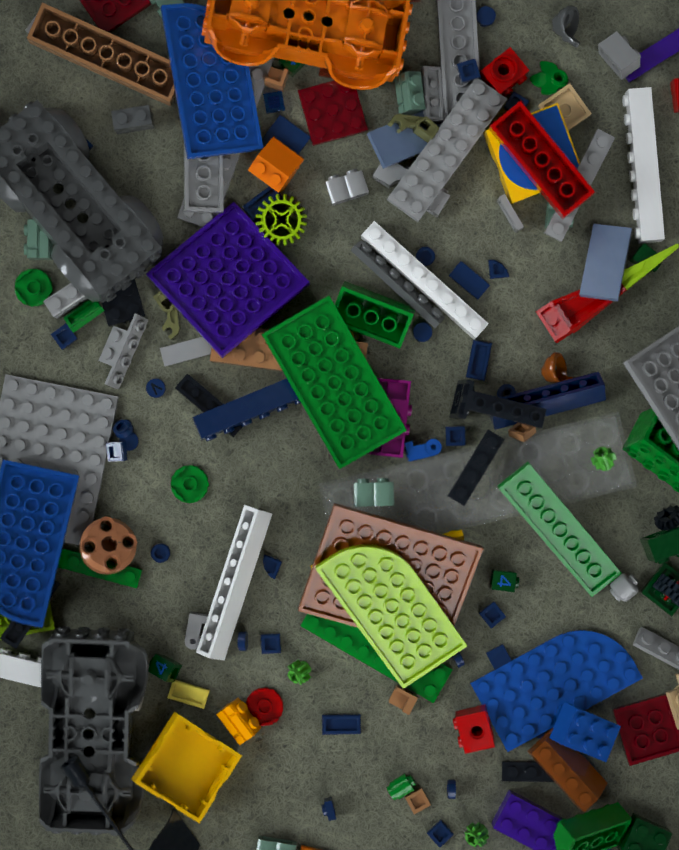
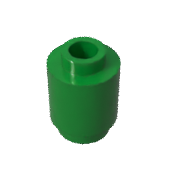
[386,773,416,801]

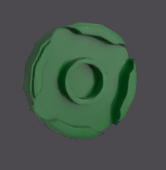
[14,269,53,307]
[171,465,209,503]

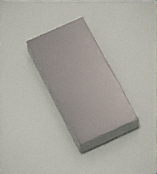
[497,194,524,233]

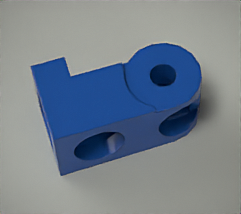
[404,439,442,462]

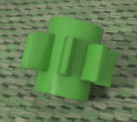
[591,447,617,471]
[288,659,311,685]
[464,822,489,847]

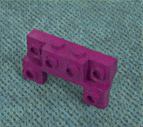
[367,378,412,458]

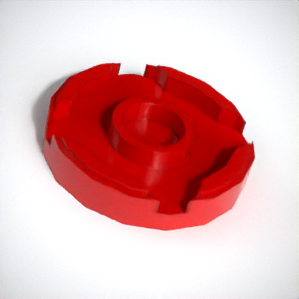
[246,687,284,726]

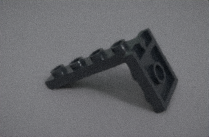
[449,379,547,428]

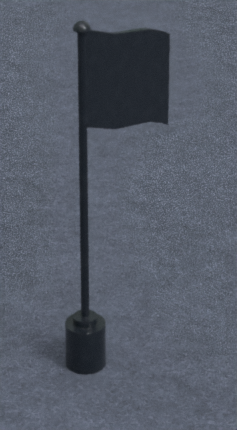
[61,756,200,850]

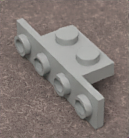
[98,314,148,389]

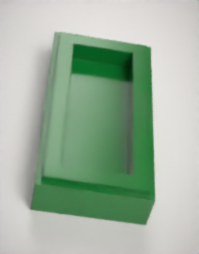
[64,300,105,333]

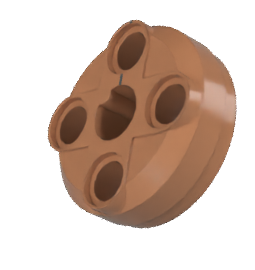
[79,517,137,575]

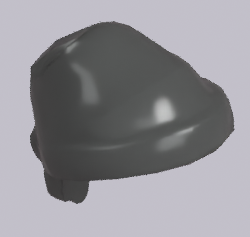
[552,5,580,48]

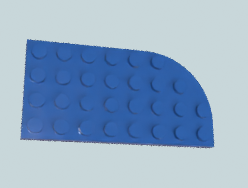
[161,3,263,159]
[0,460,80,628]
[470,630,643,752]

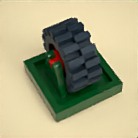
[640,563,679,617]

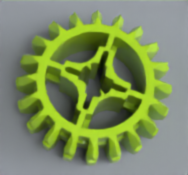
[255,194,307,246]

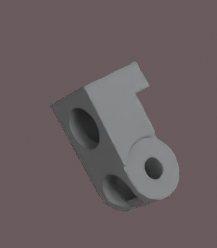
[185,611,208,650]

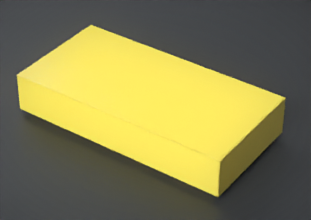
[167,680,210,709]

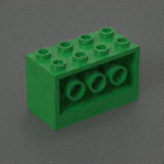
[622,408,679,492]

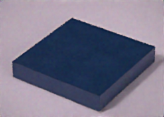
[262,115,311,154]

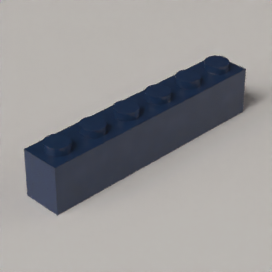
[490,372,606,430]
[192,378,301,442]

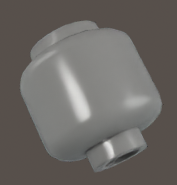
[610,573,639,602]

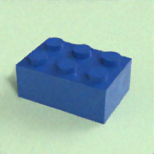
[550,702,621,762]

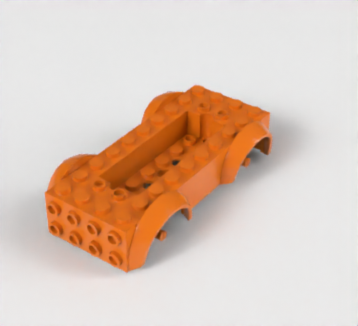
[201,0,413,90]

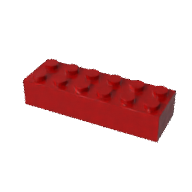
[489,101,595,220]

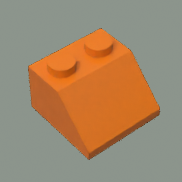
[248,137,305,193]

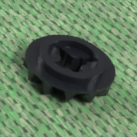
[654,505,679,530]

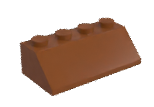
[527,727,608,812]

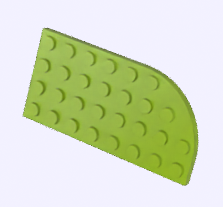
[315,545,467,689]

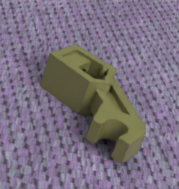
[387,113,439,143]
[153,291,181,340]

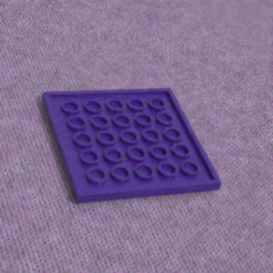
[146,202,310,358]

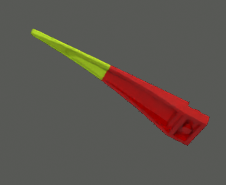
[536,244,679,343]

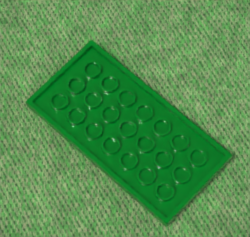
[262,296,407,469]

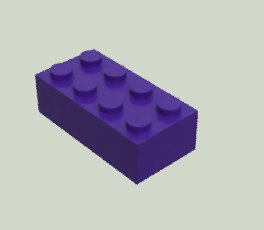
[491,789,564,850]

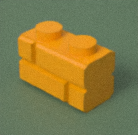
[216,697,261,746]

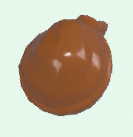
[541,352,573,383]

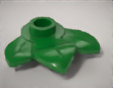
[530,61,568,95]

